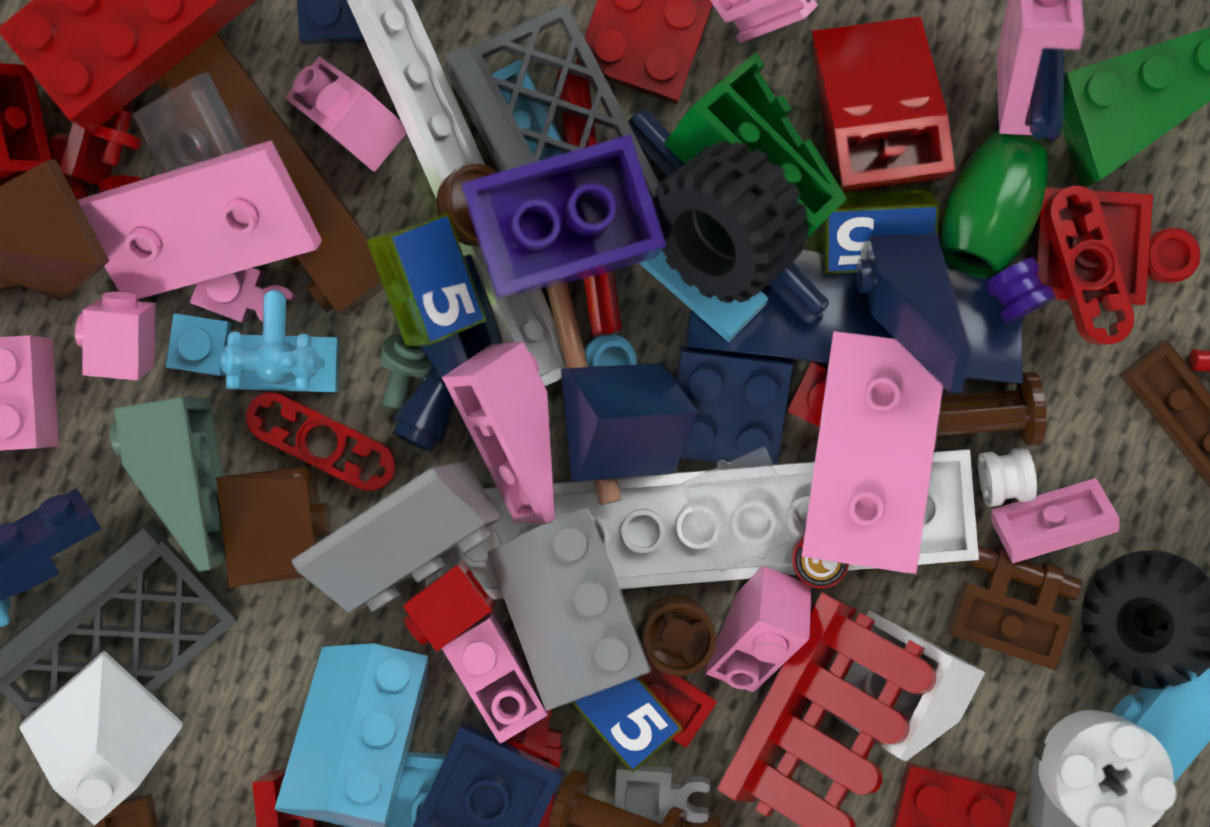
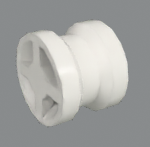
[978,447,1037,507]

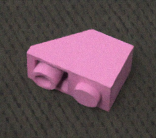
[284,56,407,172]
[706,566,811,693]
[442,610,548,744]

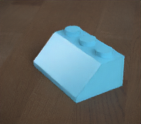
[275,643,429,827]

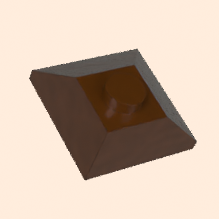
[0,159,109,301]

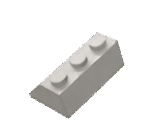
[291,461,502,613]
[487,508,652,711]

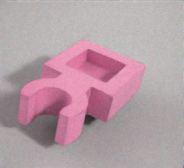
[190,268,297,323]

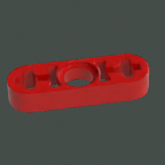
[1043,186,1134,346]
[246,392,398,491]

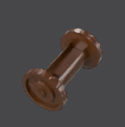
[934,372,1047,452]
[549,770,687,827]

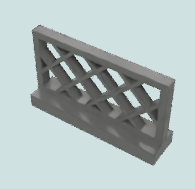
[446,3,660,198]
[0,517,238,718]

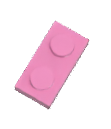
[991,478,1120,564]

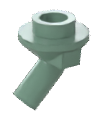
[380,332,433,411]

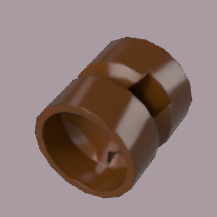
[641,594,717,676]

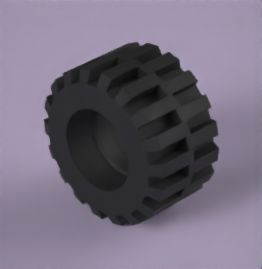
[651,141,809,303]

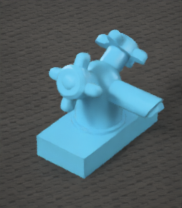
[221,290,340,392]

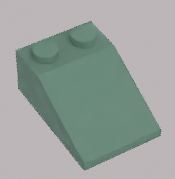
[109,397,226,571]

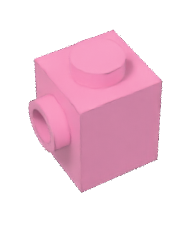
[75,292,156,381]

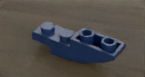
[0,488,101,601]

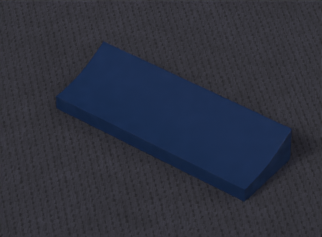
[686,250,1023,384]

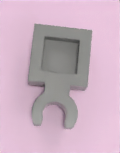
[614,764,710,824]

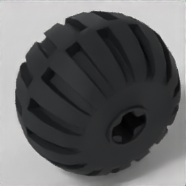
[1082,550,1210,689]

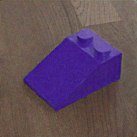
[461,135,666,299]

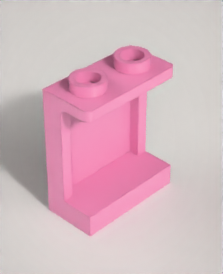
[996,0,1084,135]

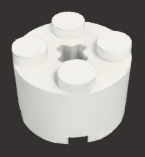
[1038,710,1176,827]

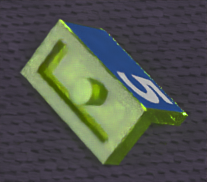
[823,189,939,274]
[366,213,487,346]
[572,676,683,773]

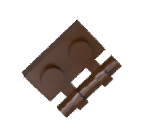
[946,545,1082,670]

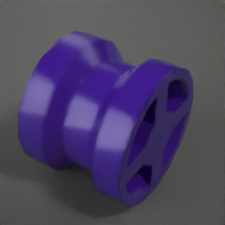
[984,257,1056,324]

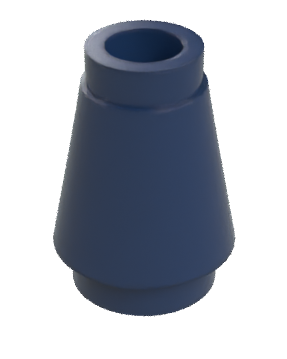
[392,367,454,453]

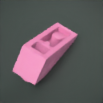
[442,341,555,524]

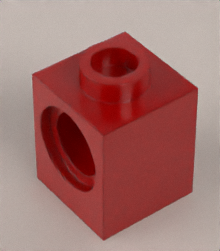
[403,560,496,652]

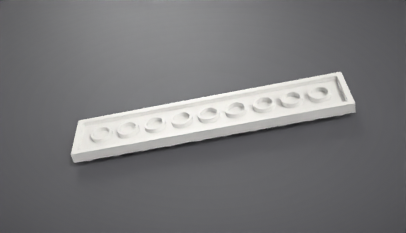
[425,449,979,599]

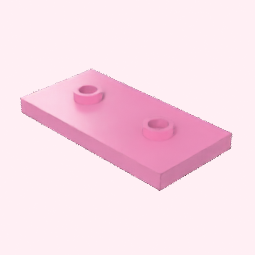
[77,141,322,300]
[801,331,943,574]

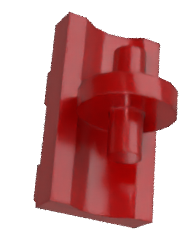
[48,101,142,186]

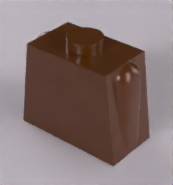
[216,467,331,589]

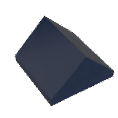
[561,363,698,482]

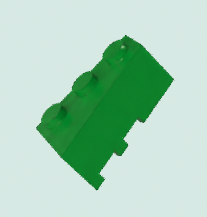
[1062,27,1210,187]
[664,52,847,243]

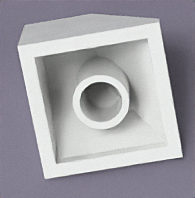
[827,611,985,761]
[19,651,183,825]

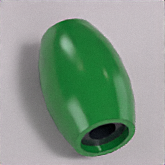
[940,131,1048,279]

